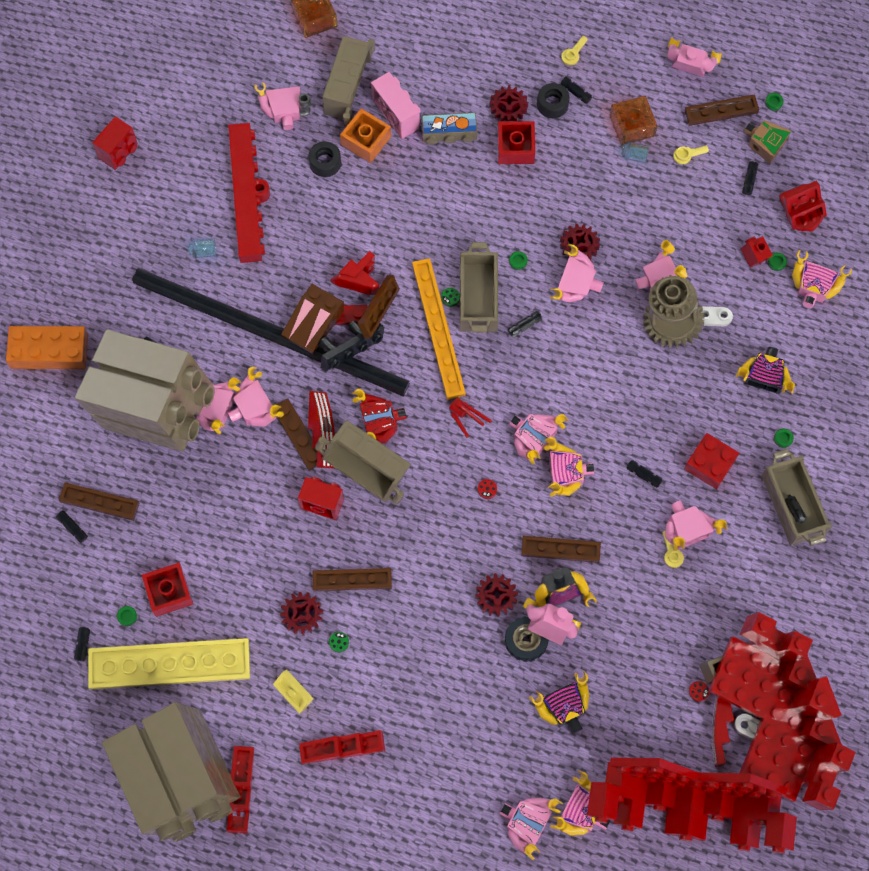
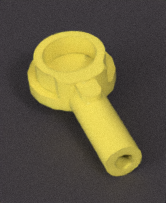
[562,36,588,65]
[673,145,709,165]
[662,531,684,568]

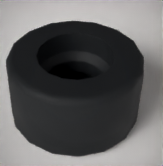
[537,83,570,119]
[308,141,342,177]

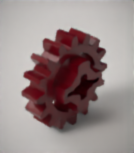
[489,85,529,121]
[560,224,600,261]
[475,573,518,617]
[280,592,324,636]

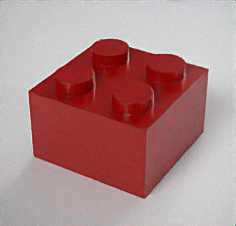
[92,116,138,170]
[497,121,536,164]
[684,433,740,490]
[298,477,344,521]
[141,562,194,617]

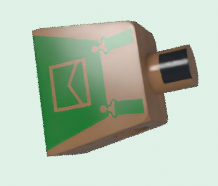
[744,120,791,164]

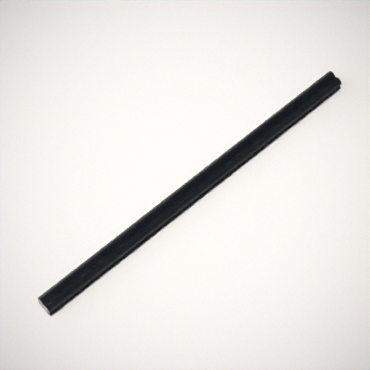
[132,268,410,397]

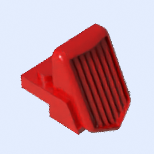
[779,180,827,232]
[330,251,379,295]

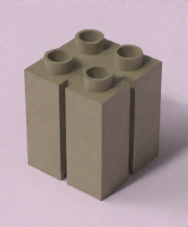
[75,329,215,452]
[102,702,241,842]

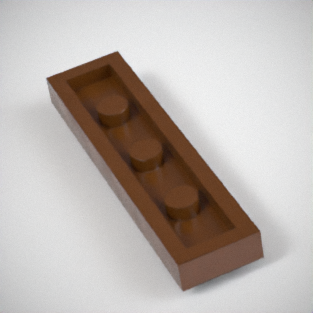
[684,94,759,126]
[358,275,400,338]
[276,398,317,471]
[59,482,140,521]
[521,536,601,563]
[313,568,392,592]

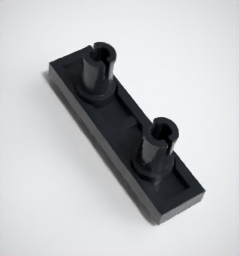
[319,320,385,372]

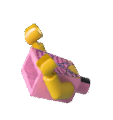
[792,250,852,308]
[544,437,594,497]
[550,770,611,836]

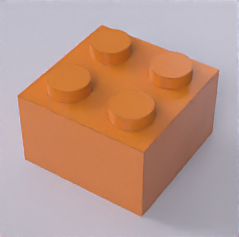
[340,108,391,163]

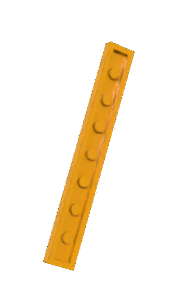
[412,258,466,400]

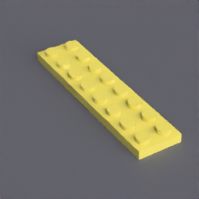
[88,638,250,690]

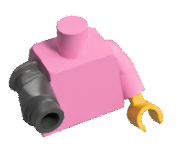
[254,82,312,130]

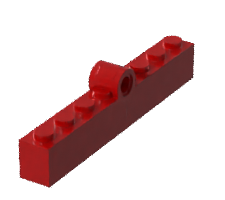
[228,123,270,263]

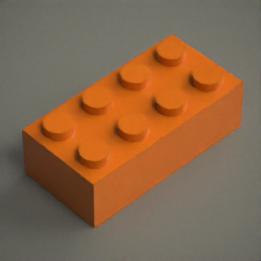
[6,326,88,369]

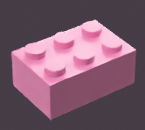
[371,72,421,139]

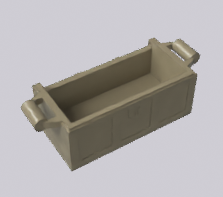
[322,36,375,126]
[460,242,498,333]
[315,420,411,504]
[761,448,832,546]

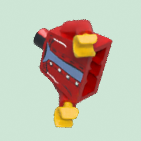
[352,389,407,444]

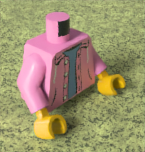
[509,414,569,465]
[500,798,563,860]

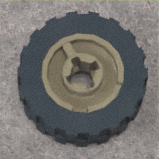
[505,616,549,662]

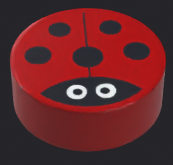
[478,479,497,499]
[689,681,709,702]

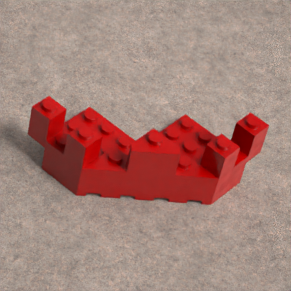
[708,612,856,810]
[587,757,797,854]

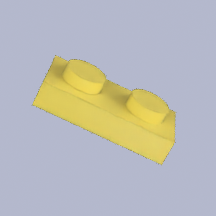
[273,670,314,714]

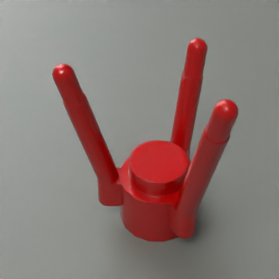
[449,398,492,438]

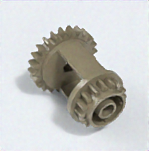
[643,275,704,349]

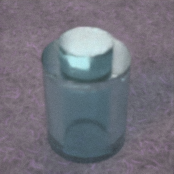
[621,141,649,163]
[189,238,216,258]

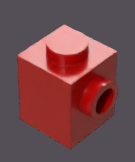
[740,236,773,268]

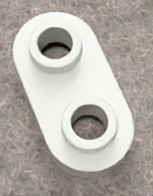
[701,306,733,327]
[734,714,760,740]

